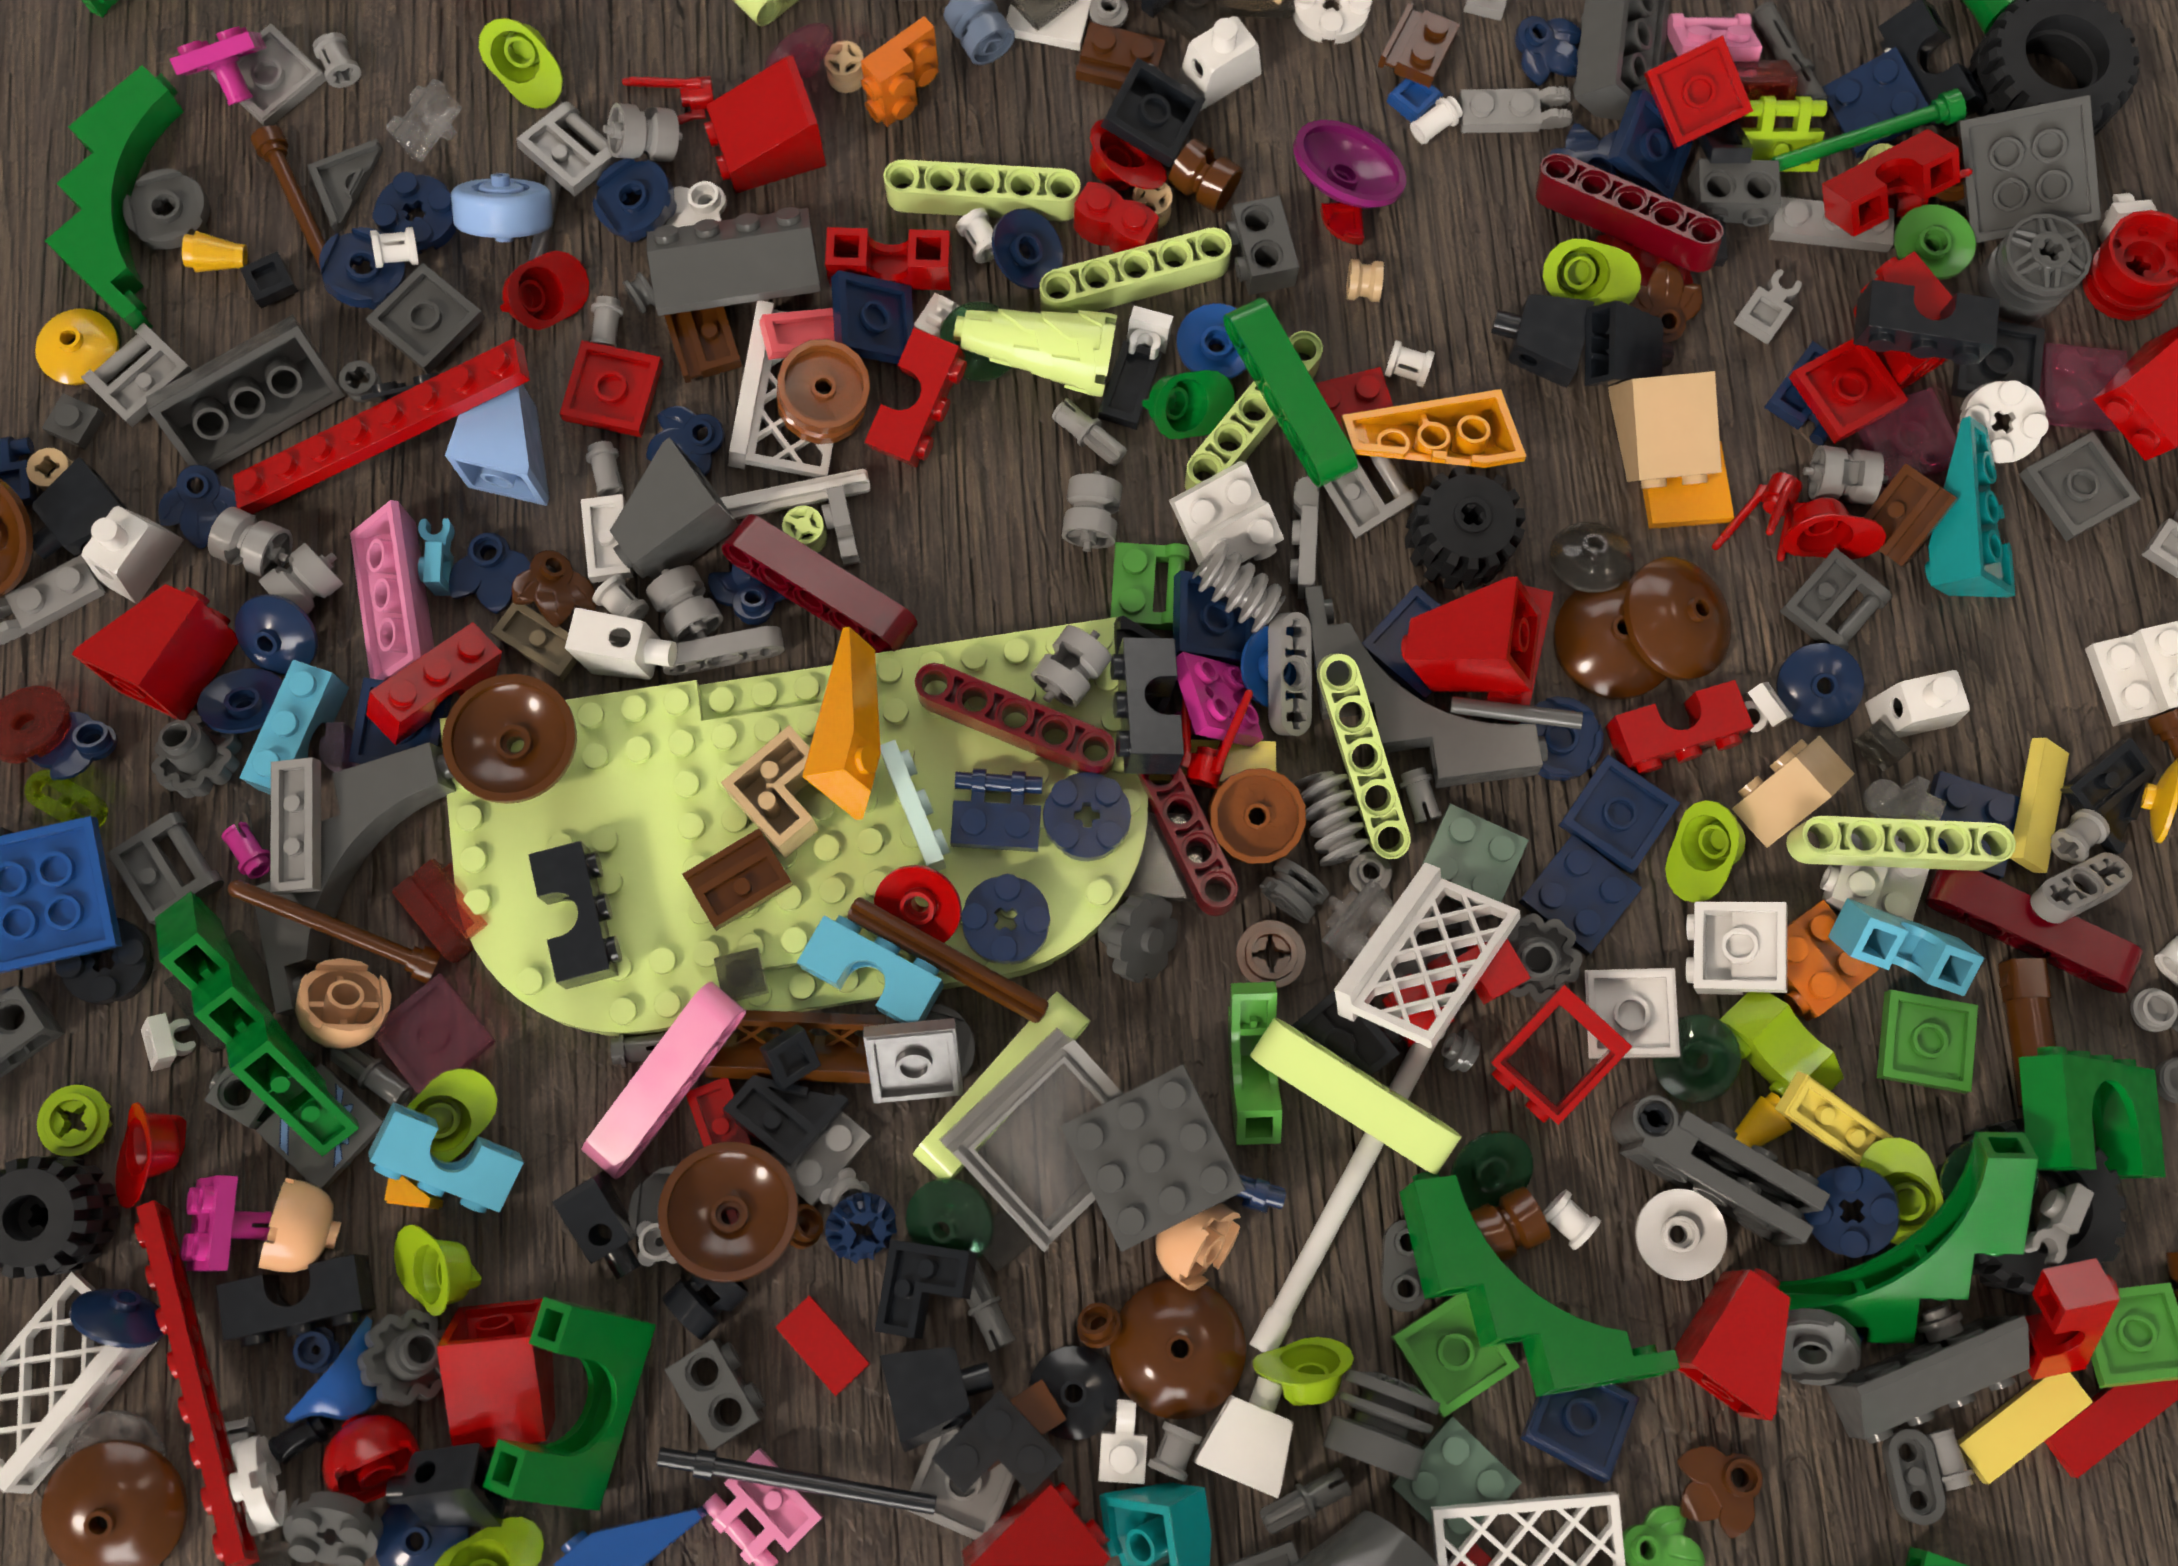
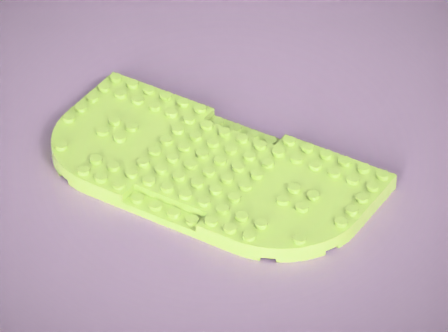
[439,617,1148,1037]

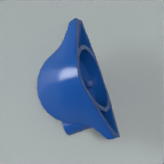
[284,1316,378,1423]

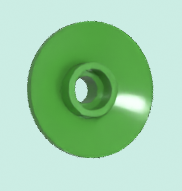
[1894,204,1976,279]

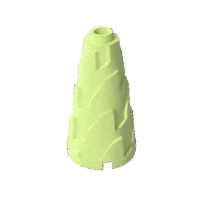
[953,308,1117,397]

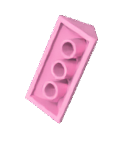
[350,500,434,681]

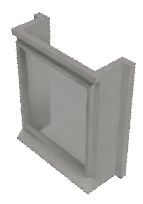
[939,1028,1123,1252]

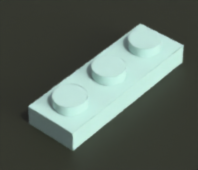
[880,740,950,871]

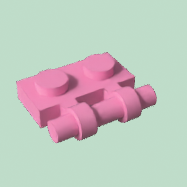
[702,1448,823,1566]

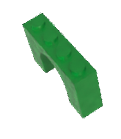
[2019,1046,2166,1179]
[483,1297,656,1511]

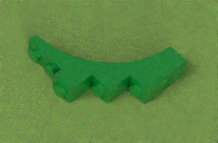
[1778,1132,2038,1344]

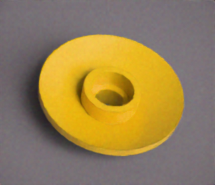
[35,309,119,385]
[2140,758,2178,843]

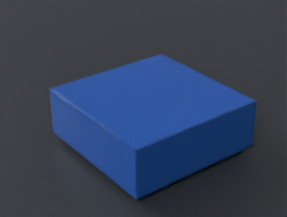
[1387,78,1443,122]

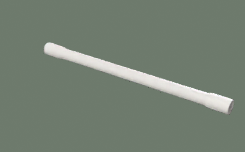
[1249,993,1456,1352]

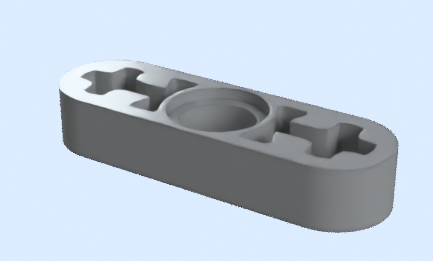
[1268,612,1312,736]
[662,626,785,675]
[2030,852,2133,924]

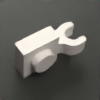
[1098,1399,1148,1484]

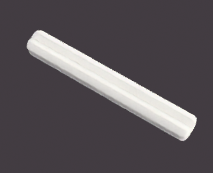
[721,468,871,520]

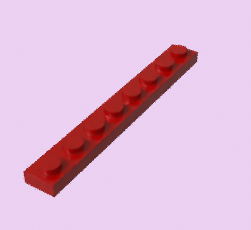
[233,338,530,514]
[134,1200,260,1566]

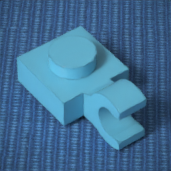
[418,518,455,596]

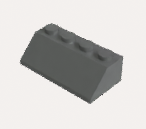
[1573,0,1670,121]
[647,207,821,316]
[146,315,345,479]
[1825,1316,2030,1444]

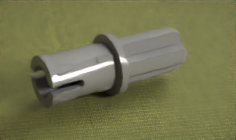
[1052,398,1127,466]

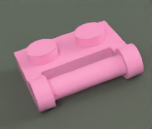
[1667,13,1762,62]

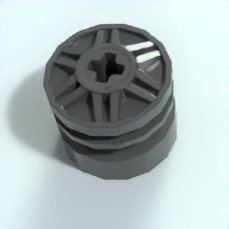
[1977,214,2092,323]
[1323,1369,1441,1481]

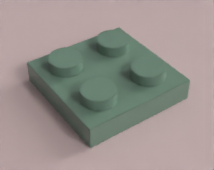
[1419,803,1529,919]
[1389,1416,1522,1549]

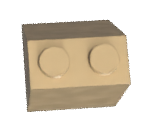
[1608,371,1722,489]

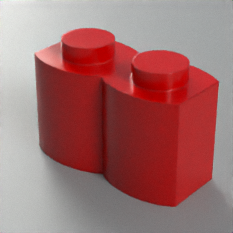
[1074,182,1159,253]

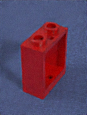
[1490,983,1633,1125]

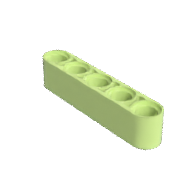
[884,160,1081,221]
[1040,227,1232,313]
[1185,331,1323,490]
[1317,653,1411,859]
[1786,816,2016,871]
[913,992,1091,1185]
[1250,1017,1462,1175]

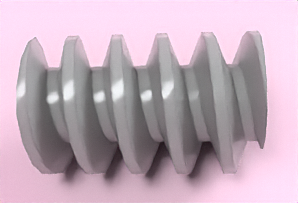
[1192,542,1286,633]
[1294,771,1370,867]

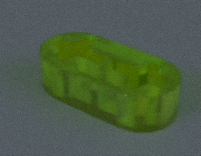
[24,770,108,828]

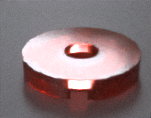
[0,685,72,764]

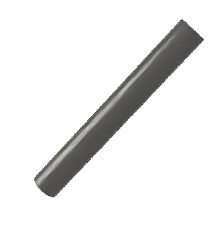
[1450,696,1583,729]

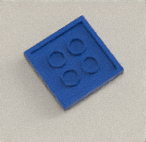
[0,816,122,974]

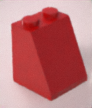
[704,55,826,194]
[1853,251,1953,391]
[2093,326,2178,461]
[1401,577,1541,692]
[72,584,238,721]
[1673,1268,1790,1421]
[437,1298,555,1451]
[962,1477,1111,1566]

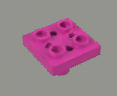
[169,26,267,105]
[1174,652,1264,747]
[181,1175,272,1271]

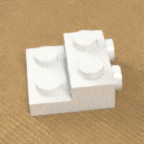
[1169,461,1284,568]
[2085,621,2178,727]
[1820,833,1929,921]
[1686,902,1788,995]

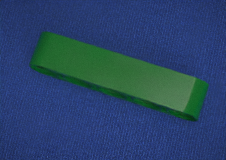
[1223,297,1358,488]

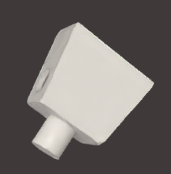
[1178,16,1261,111]
[81,505,184,604]
[565,608,677,680]
[1865,670,1970,743]
[1193,1376,1293,1498]

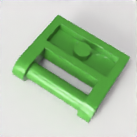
[1110,542,1190,630]

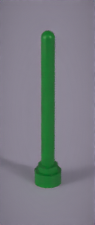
[1770,88,1966,172]

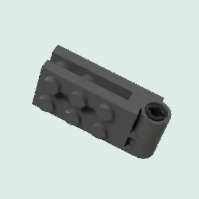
[1610,1095,1830,1246]

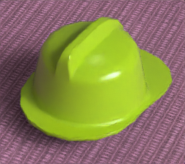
[479,18,563,109]
[1543,238,1641,306]
[1665,800,1746,903]
[407,1068,498,1162]
[1859,1137,1944,1245]
[394,1224,482,1316]
[1252,1337,1354,1406]
[435,1517,545,1566]

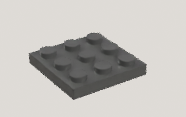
[1957,95,2101,243]
[1060,1064,1246,1252]

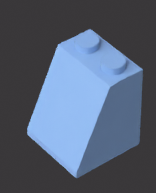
[445,384,549,506]

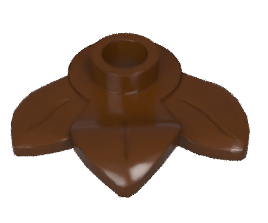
[1629,261,1703,343]
[511,550,596,628]
[1677,1446,1763,1539]

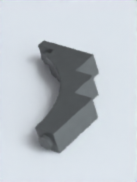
[1304,585,1548,788]
[255,742,456,1018]

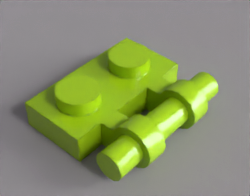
[1742,96,1827,172]

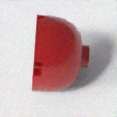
[322,1414,421,1503]

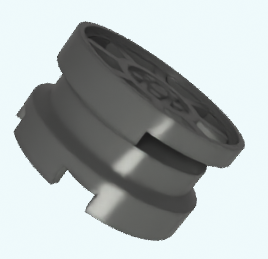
[1259,858,1329,923]

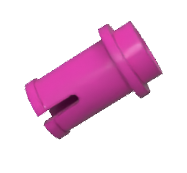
[221,822,270,879]

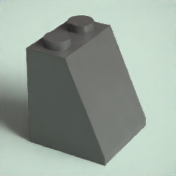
[610,437,739,580]

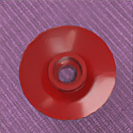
[874,865,962,943]

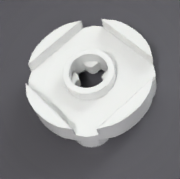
[1293,0,1372,44]
[1957,380,2049,463]
[229,1435,288,1537]

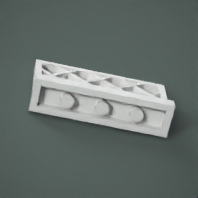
[728,300,833,478]
[1334,862,1520,1049]
[0,1272,158,1494]
[1430,1491,1626,1566]

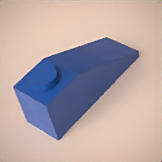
[553,1506,709,1566]

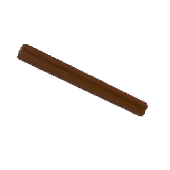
[847,897,1049,1023]

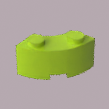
[1719,992,1844,1098]

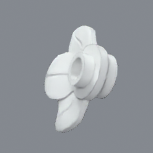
[666,181,727,227]

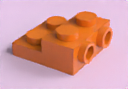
[861,16,939,127]
[1784,899,1879,1021]

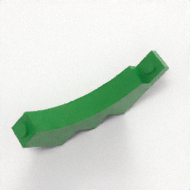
[45,65,184,331]
[155,891,359,1157]
[1399,1172,1680,1397]

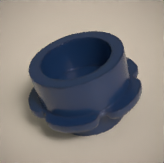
[293,1327,340,1373]

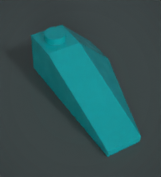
[1925,416,2015,598]
[1099,1482,1211,1566]

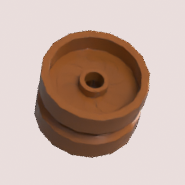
[776,339,870,445]
[1206,768,1306,864]

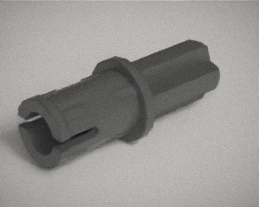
[330,1046,414,1106]
[967,1261,1016,1353]
[1259,1467,1352,1534]

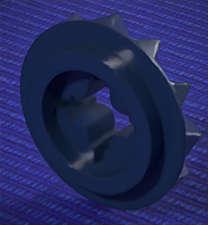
[825,1193,898,1264]

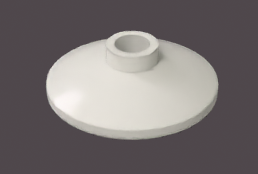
[1635,1189,1727,1281]

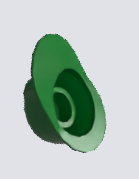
[1142,370,1235,439]

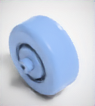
[451,173,553,242]

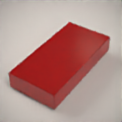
[775,1295,871,1396]

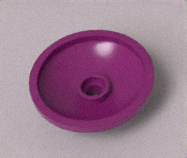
[1293,120,1407,208]

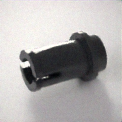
[268,1416,334,1465]

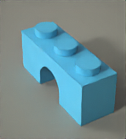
[239,660,349,794]
[1828,898,1984,996]
[797,915,944,1023]
[368,1102,524,1213]

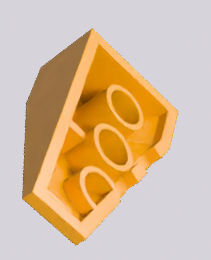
[1341,389,1526,468]
[802,627,881,820]

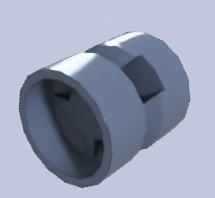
[943,0,1015,65]

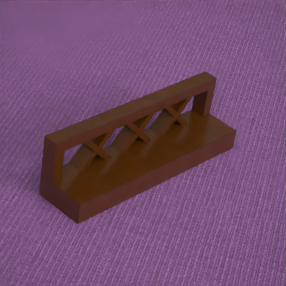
[704,1010,886,1084]

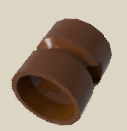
[1168,138,1243,214]
[1470,1186,1551,1262]

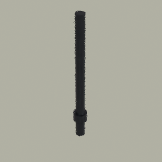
[657,1447,937,1515]

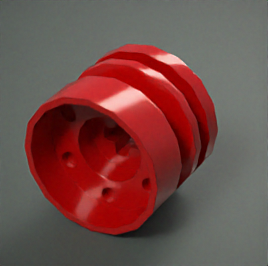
[2082,210,2178,321]

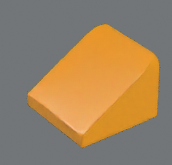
[384,1175,443,1210]

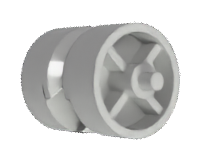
[603,103,683,162]
[1803,445,1888,505]
[1061,471,1122,552]
[208,507,293,578]
[258,542,343,614]
[646,565,723,643]
[1031,625,1112,708]

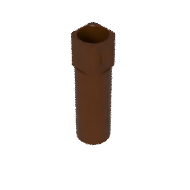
[1998,958,2056,1108]

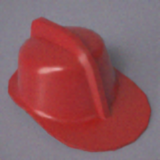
[1089,119,1167,191]
[500,250,589,330]
[1782,497,1886,560]
[115,1102,187,1208]

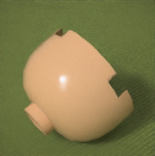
[295,958,392,1049]
[259,1177,342,1273]
[1156,1202,1241,1291]

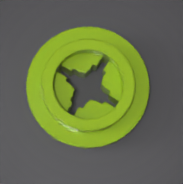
[37,1085,113,1157]

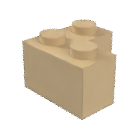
[721,725,819,858]
[1732,735,1855,848]

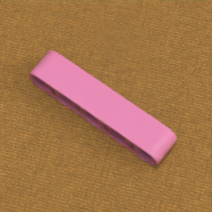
[581,982,746,1180]

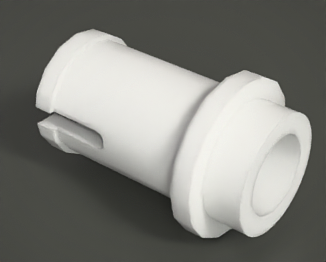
[1410,96,1463,144]

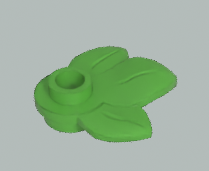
[1622,1505,1705,1566]

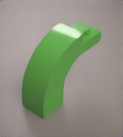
[1228,982,1282,1145]

